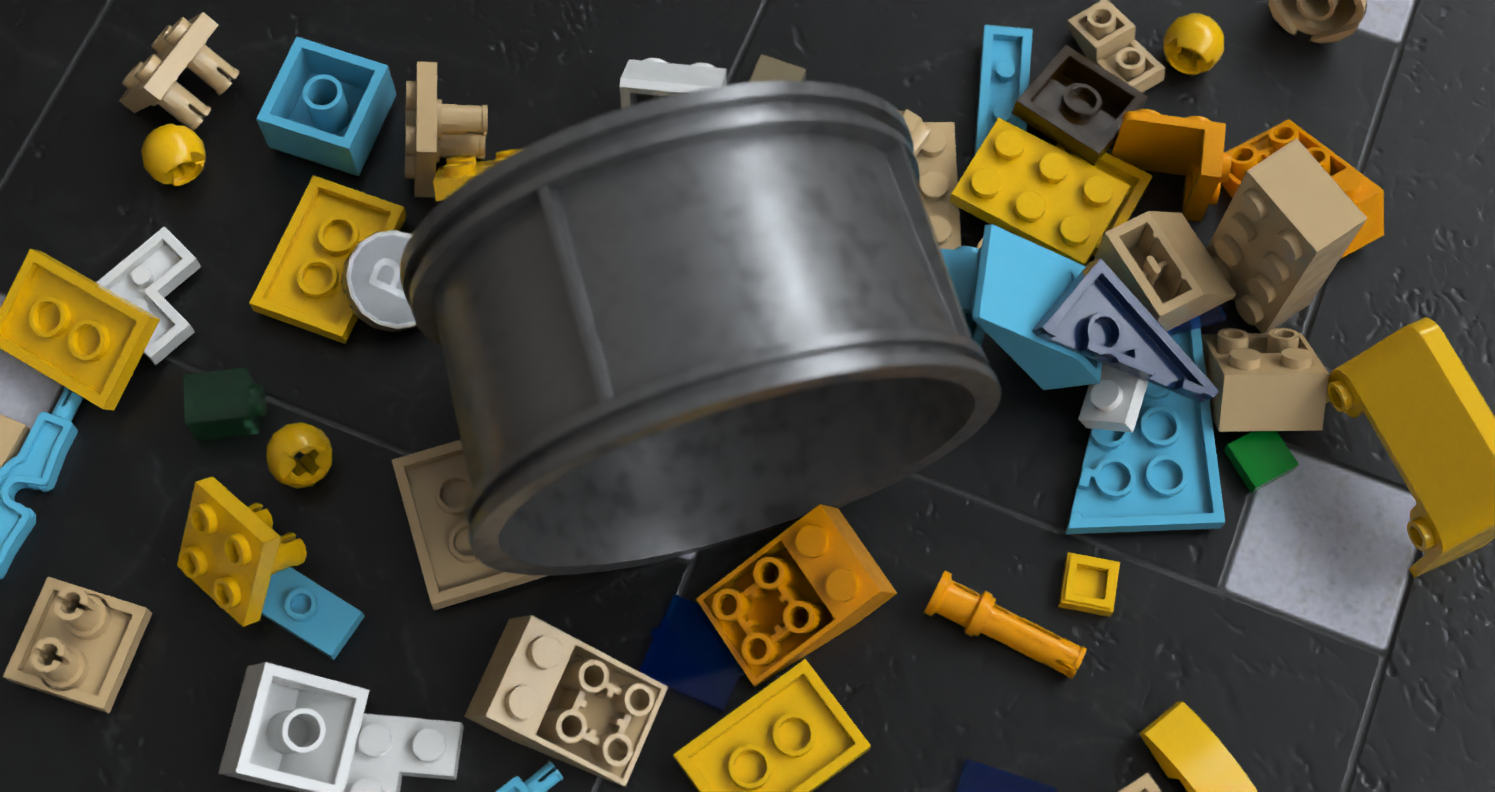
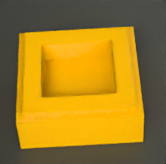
[1058,552,1120,617]

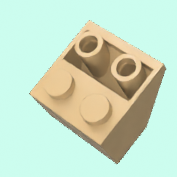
[1094,211,1236,331]
[1201,328,1329,432]

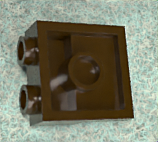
[1011,45,1148,166]

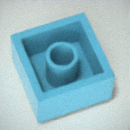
[256,36,397,176]

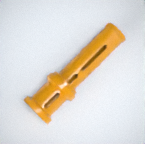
[924,570,1087,679]

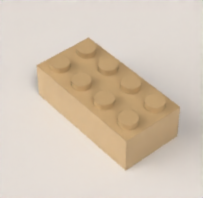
[1206,138,1367,333]

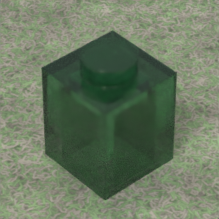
[183,368,267,441]

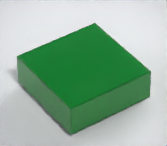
[1223,431,1299,493]

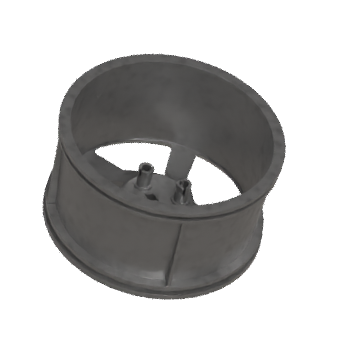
[400,81,1001,575]

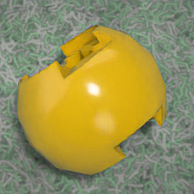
[1163,13,1224,75]
[141,124,206,186]
[267,422,333,489]

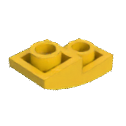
[1139,701,1258,792]

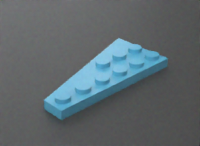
[1065,316,1225,534]

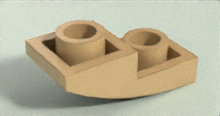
[1067,0,1165,93]

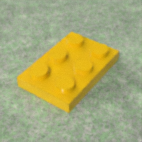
[949,117,1131,266]
[249,175,407,344]
[0,249,160,411]
[673,659,871,792]

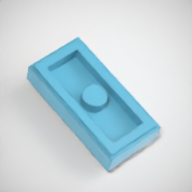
[261,567,365,660]

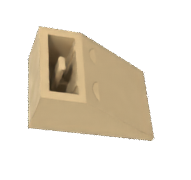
[464,615,668,786]

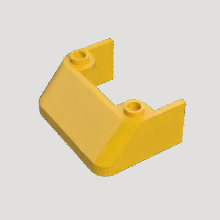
[1326,318,1495,578]

